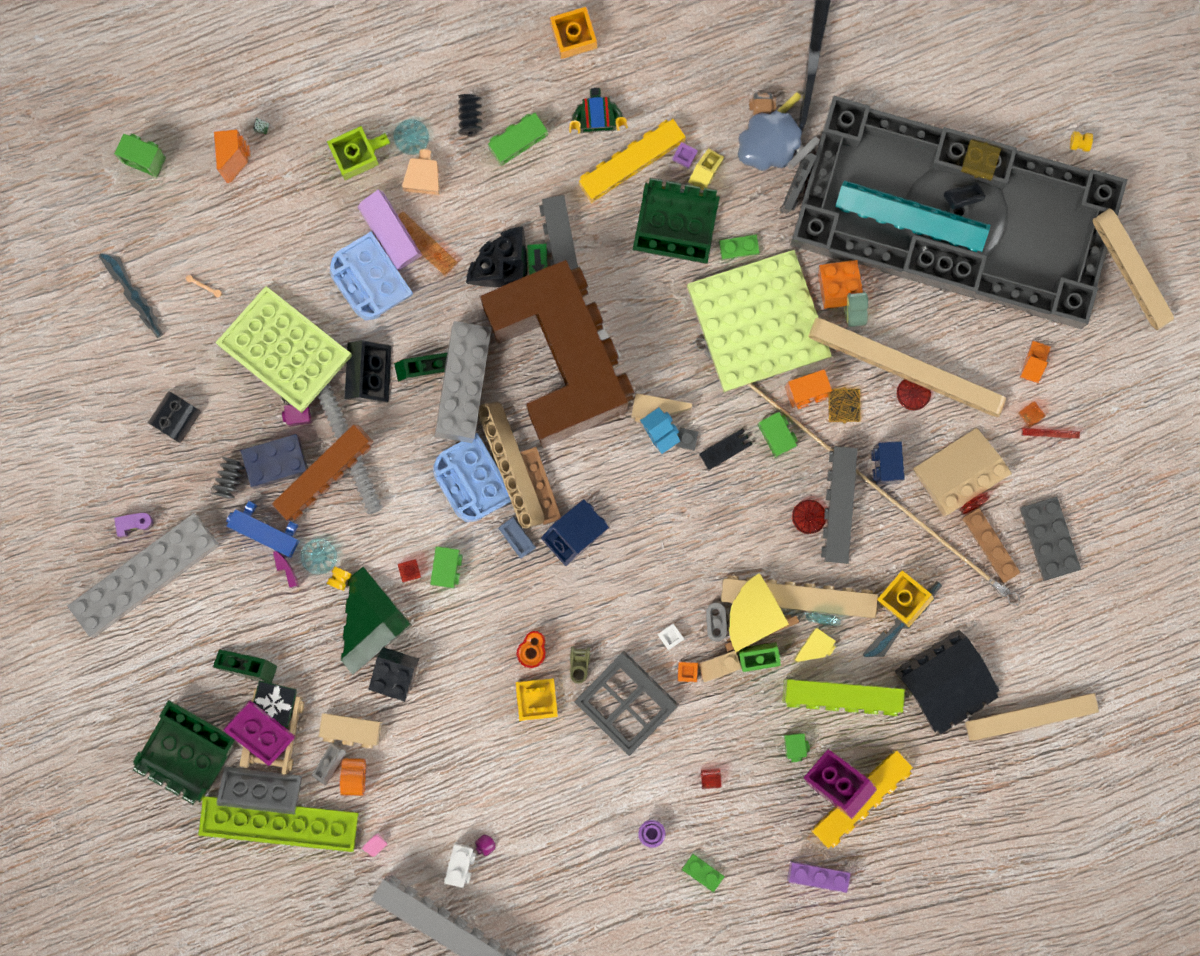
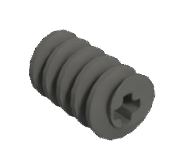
[211,457,245,499]

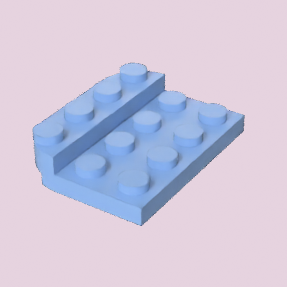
[330,232,413,321]
[433,433,511,522]

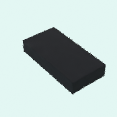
[943,182,986,210]

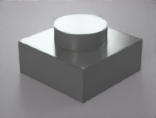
[676,428,698,451]

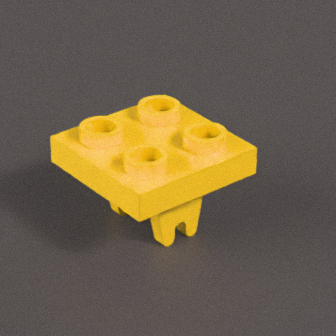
[515,678,558,721]

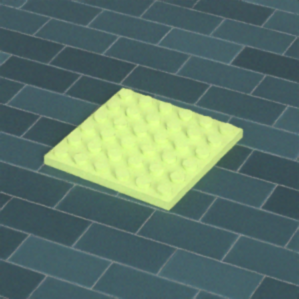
[687,250,832,392]

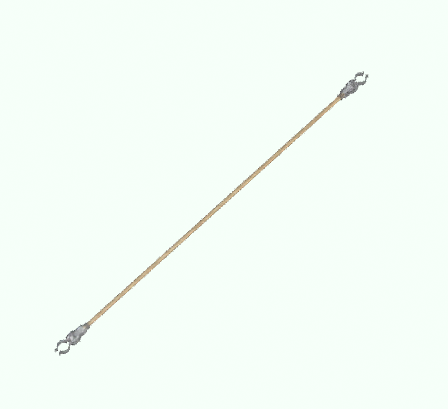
[693,338,1022,606]

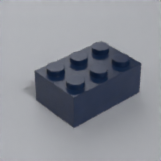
[240,434,308,489]

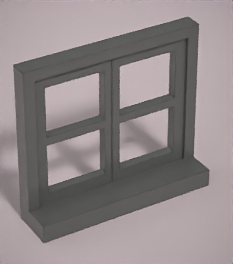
[574,651,679,756]

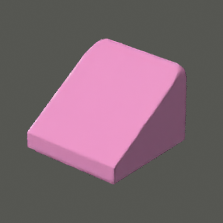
[362,834,387,857]

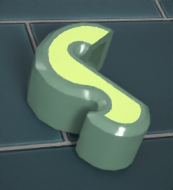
[844,291,868,327]

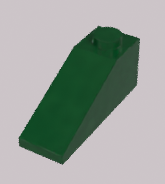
[394,352,447,382]
[213,649,278,683]

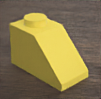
[688,148,724,191]
[793,628,836,662]

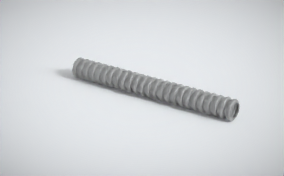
[318,384,383,514]

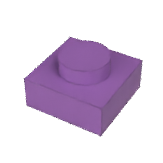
[672,142,698,169]

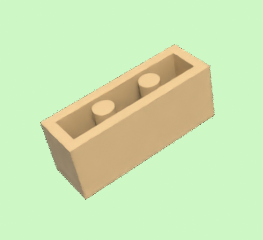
[318,713,382,749]

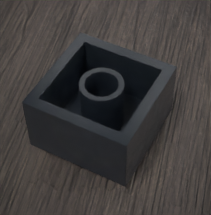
[368,647,419,702]

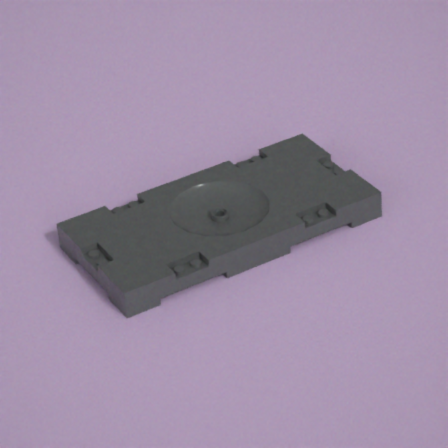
[790,96,1128,329]

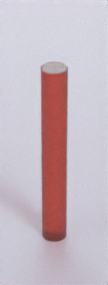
[1021,428,1080,439]

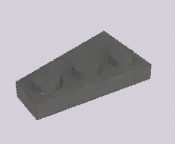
[780,153,817,214]

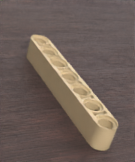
[1092,208,1174,330]
[478,402,544,528]
[965,693,1099,741]

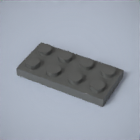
[1019,497,1081,581]
[217,767,302,815]

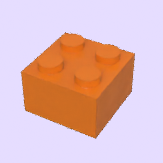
[818,260,863,309]
[785,369,832,410]

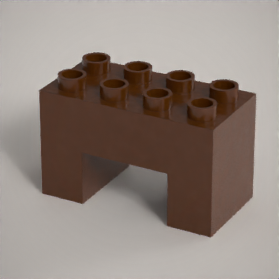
[480,260,635,448]

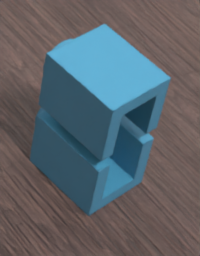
[640,407,680,454]

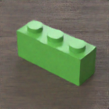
[488,113,548,167]

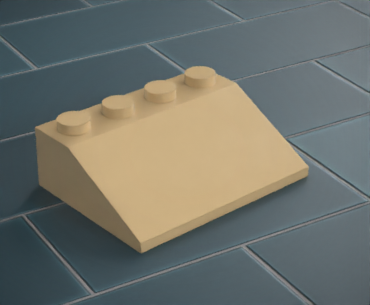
[913,428,1012,517]

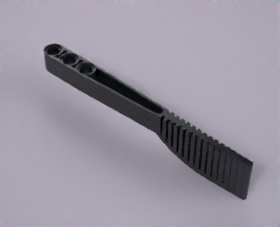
[798,0,831,133]

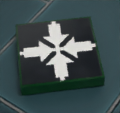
[253,680,297,727]

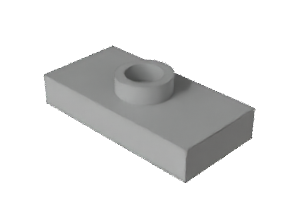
[787,136,820,170]
[312,743,346,785]

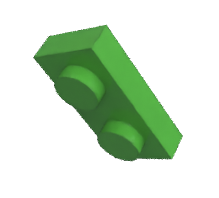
[719,235,760,260]
[682,853,725,893]

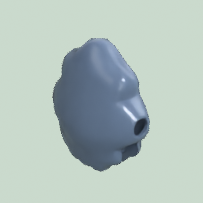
[738,111,802,171]

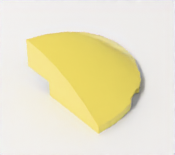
[729,573,788,652]

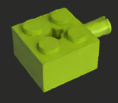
[327,126,390,180]

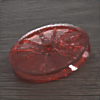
[896,379,931,411]
[959,492,991,515]
[792,500,826,534]

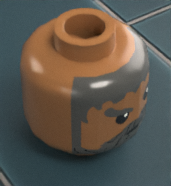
[749,92,776,115]

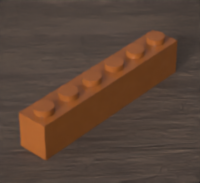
[272,424,374,521]

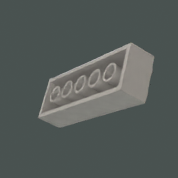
[434,321,491,443]

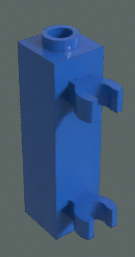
[226,501,300,558]

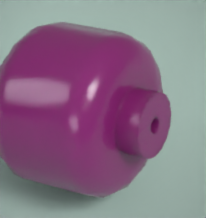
[475,835,496,856]

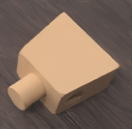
[402,149,440,195]

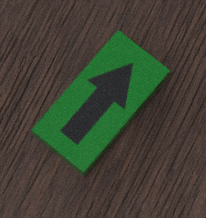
[527,244,548,275]

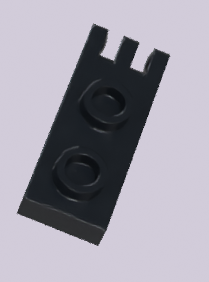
[699,428,753,471]

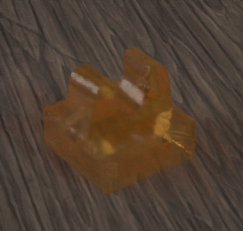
[1018,401,1046,428]

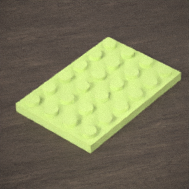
[215,286,352,413]

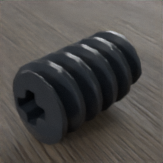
[458,94,482,136]

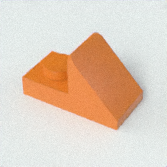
[1020,341,1051,383]

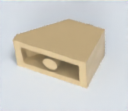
[698,651,742,682]

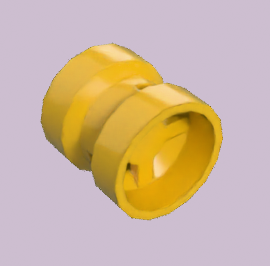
[1069,131,1093,152]
[326,566,351,591]

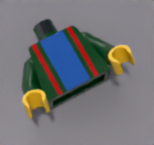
[569,88,628,134]

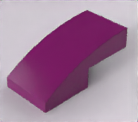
[273,551,299,588]

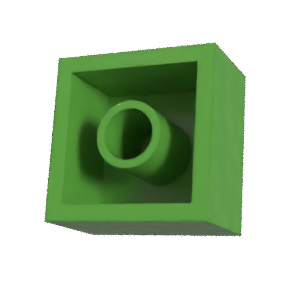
[114,133,166,178]

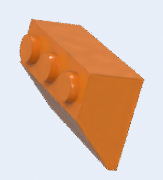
[214,130,250,183]

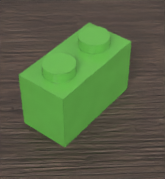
[757,412,798,458]
[430,546,463,589]
[739,642,781,672]

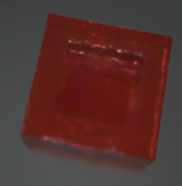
[398,559,422,583]

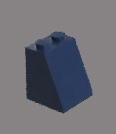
[541,499,609,566]

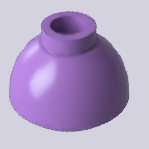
[638,820,666,848]

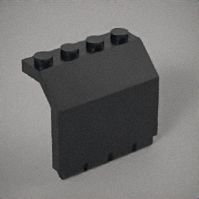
[895,630,1000,735]

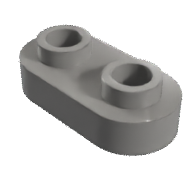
[706,603,727,642]

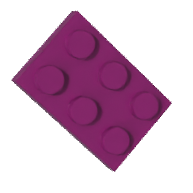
[224,700,295,766]

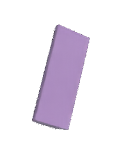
[358,190,422,271]

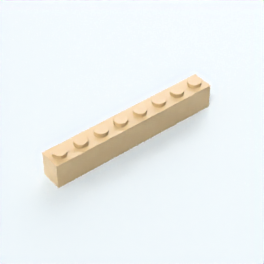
[720,575,878,618]

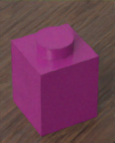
[282,405,312,427]

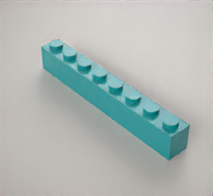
[835,180,991,252]

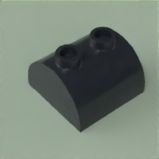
[147,391,201,443]

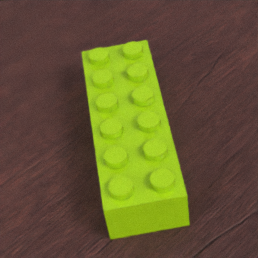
[782,679,905,716]

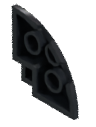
[466,226,527,288]

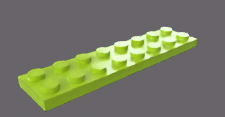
[198,796,359,852]

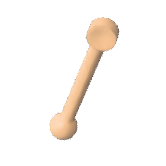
[186,275,222,298]

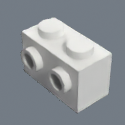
[444,843,476,888]

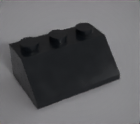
[344,340,392,402]

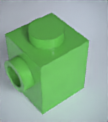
[783,733,810,762]

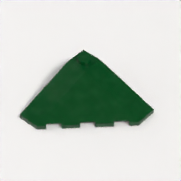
[341,567,412,675]

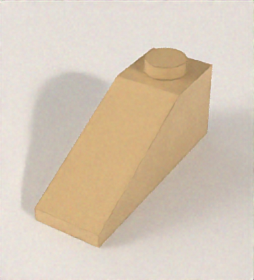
[631,393,692,423]

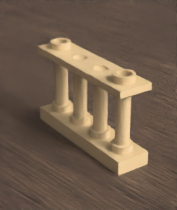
[239,689,305,774]

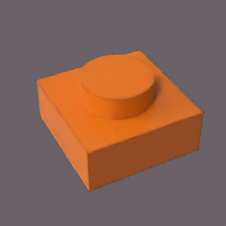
[677,662,698,682]

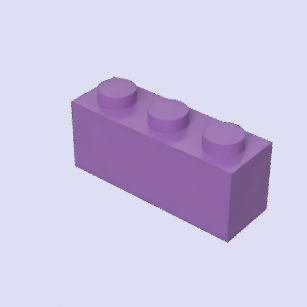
[787,861,850,893]

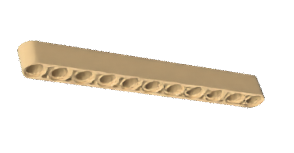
[808,318,1006,417]

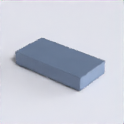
[498,517,536,559]

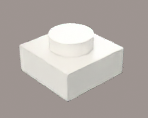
[657,624,684,650]

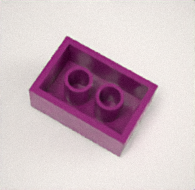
[803,749,877,819]

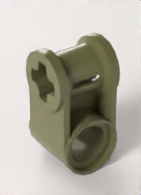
[570,646,590,684]

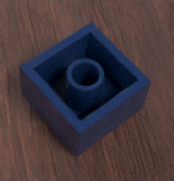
[871,441,905,485]

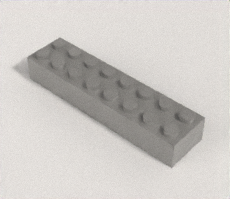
[67,513,220,638]
[371,875,518,956]

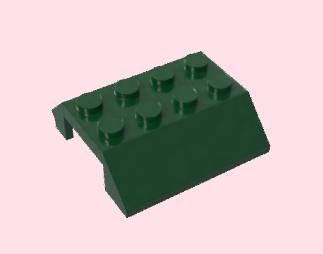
[632,177,720,264]
[133,700,236,805]

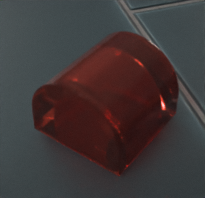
[700,768,721,789]

